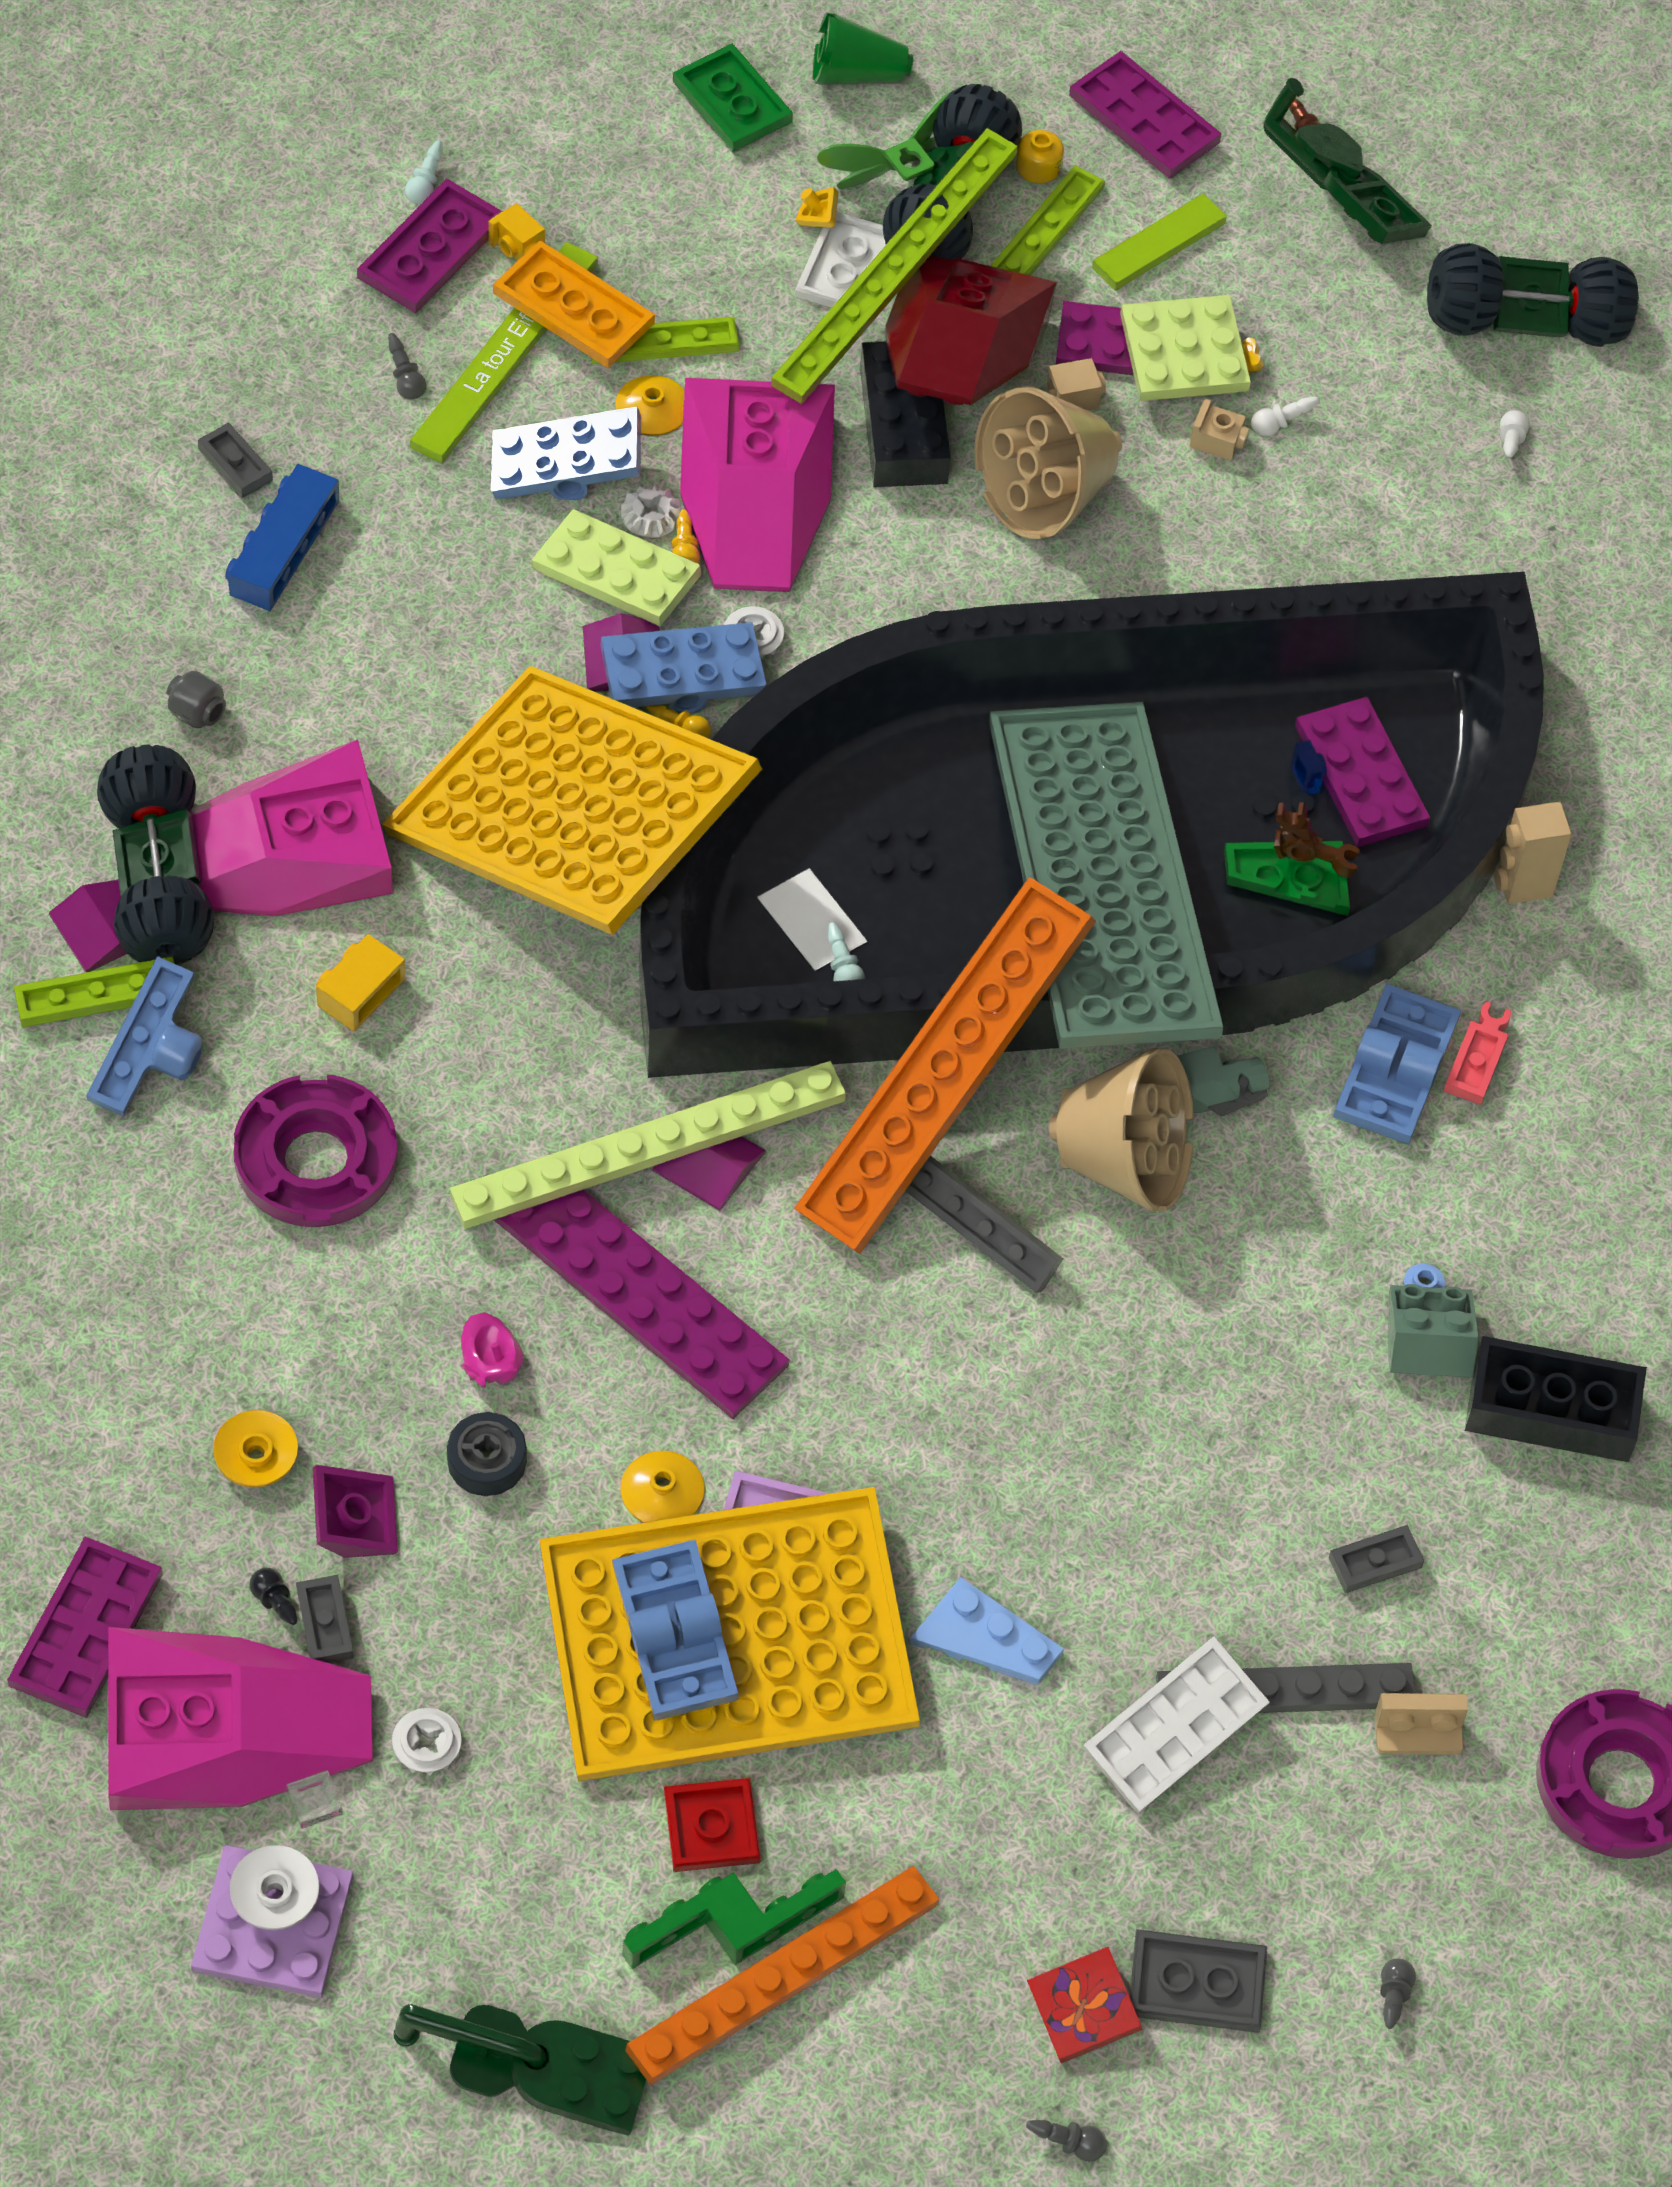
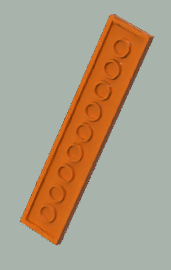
[794,877,1096,1254]

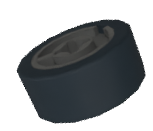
[447,1412,527,1496]

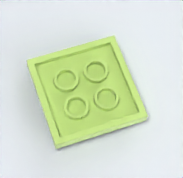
[1120,295,1251,401]

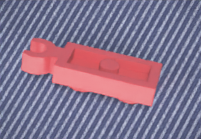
[1443,1001,1511,1105]

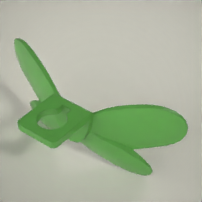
[817,93,949,189]

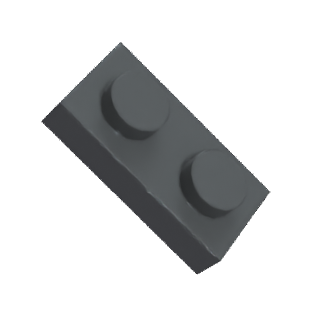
[198,422,273,498]
[1328,1525,1424,1594]
[296,1575,354,1663]

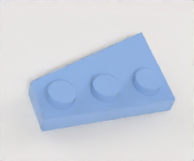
[910,1577,1064,1685]

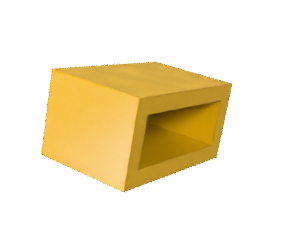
[316,934,406,1032]

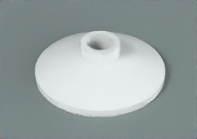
[230,1845,319,1930]

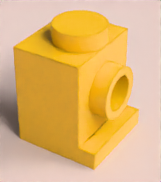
[488,203,545,261]

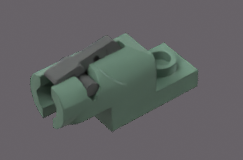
[1177,1046,1270,1116]

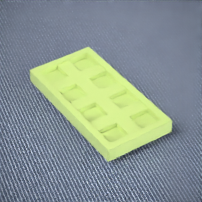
[532,509,702,627]

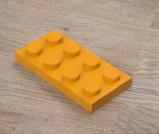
[493,240,655,368]

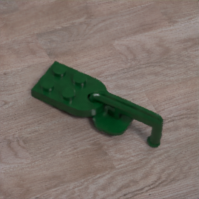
[1263,78,1432,244]
[393,2004,646,2136]

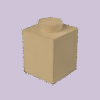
[1047,358,1106,410]

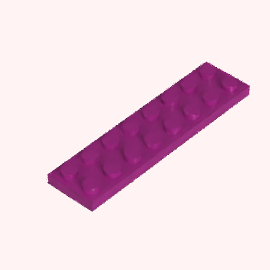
[494,1190,790,1419]

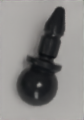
[249,1567,298,1625]

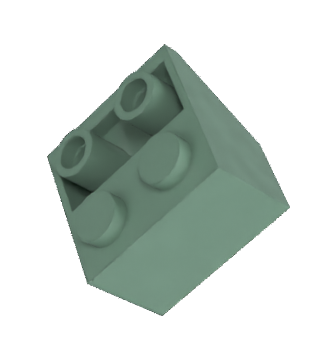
[1388,1284,1479,1378]

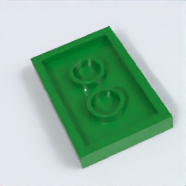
[673,43,793,152]

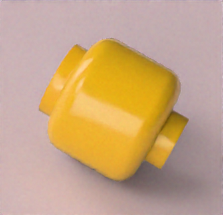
[1016,130,1064,184]

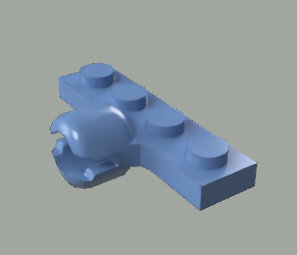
[86,956,203,1117]

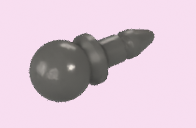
[388,333,426,399]
[1380,1958,1416,2029]
[1026,2120,1107,2162]

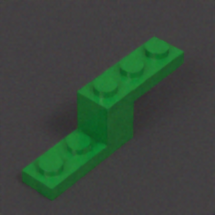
[622,1869,846,1969]

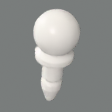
[1251,396,1319,437]
[1500,410,1529,458]

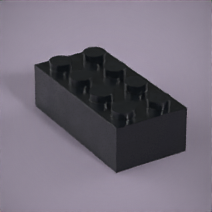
[860,341,951,487]
[1464,1336,1647,1463]

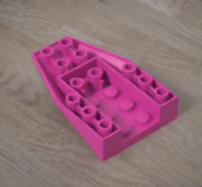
[680,378,835,592]
[190,739,393,916]
[108,1627,373,1810]

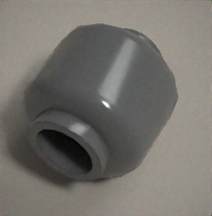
[166,670,226,728]

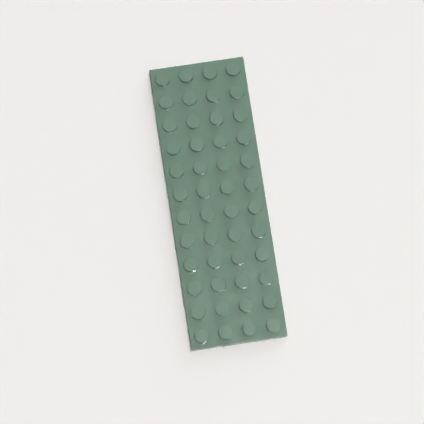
[989,702,1223,1050]

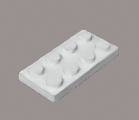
[1082,1636,1270,1814]

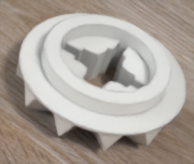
[621,484,681,538]
[724,606,784,659]
[392,1708,462,1776]

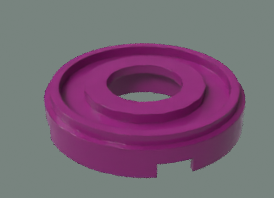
[233,1074,398,1227]
[1536,1689,1672,1859]

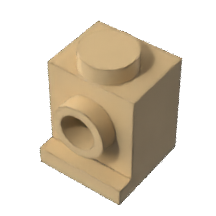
[1189,398,1250,461]

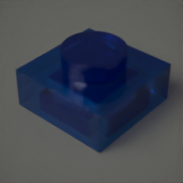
[1290,740,1327,795]

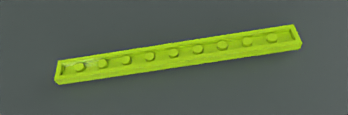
[771,128,1017,404]

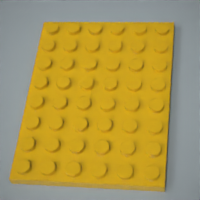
[382,666,762,935]
[539,1487,920,1782]

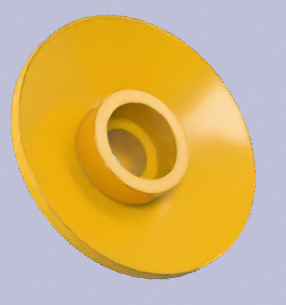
[615,375,684,435]
[213,1410,298,1488]
[620,1451,705,1523]

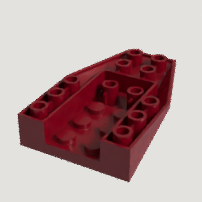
[884,255,1057,406]

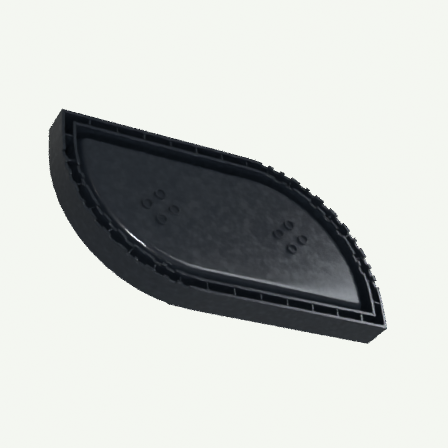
[639,571,1544,1078]

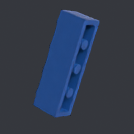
[225,464,340,611]

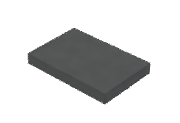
[1129,1929,1267,2033]

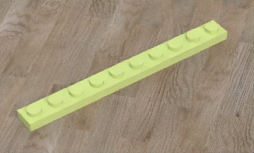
[450,1061,846,1229]

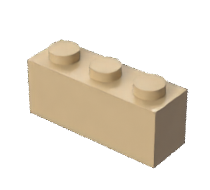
[1494,801,1571,904]

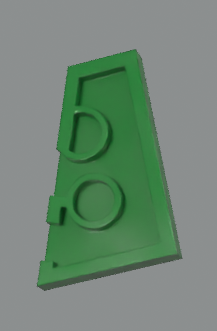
[1224,841,1350,916]

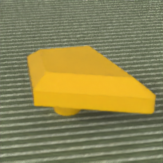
[795,187,839,228]

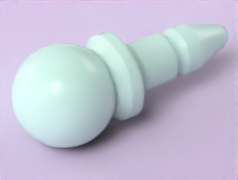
[405,140,442,204]
[828,922,865,981]

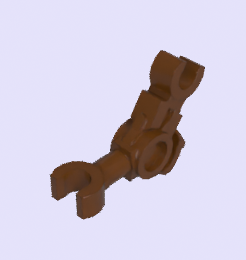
[1273,802,1360,877]

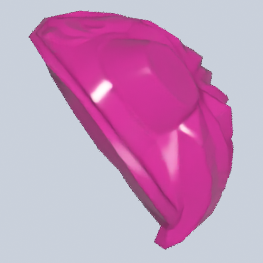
[461,1312,524,1388]

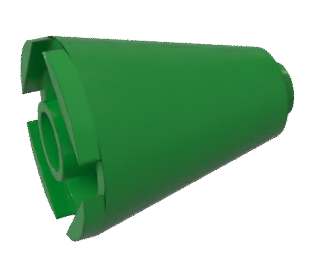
[812,12,914,85]

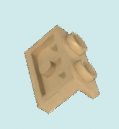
[1374,1693,1468,1755]

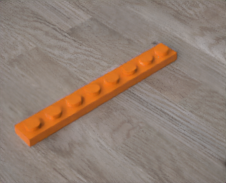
[625,1866,939,2086]

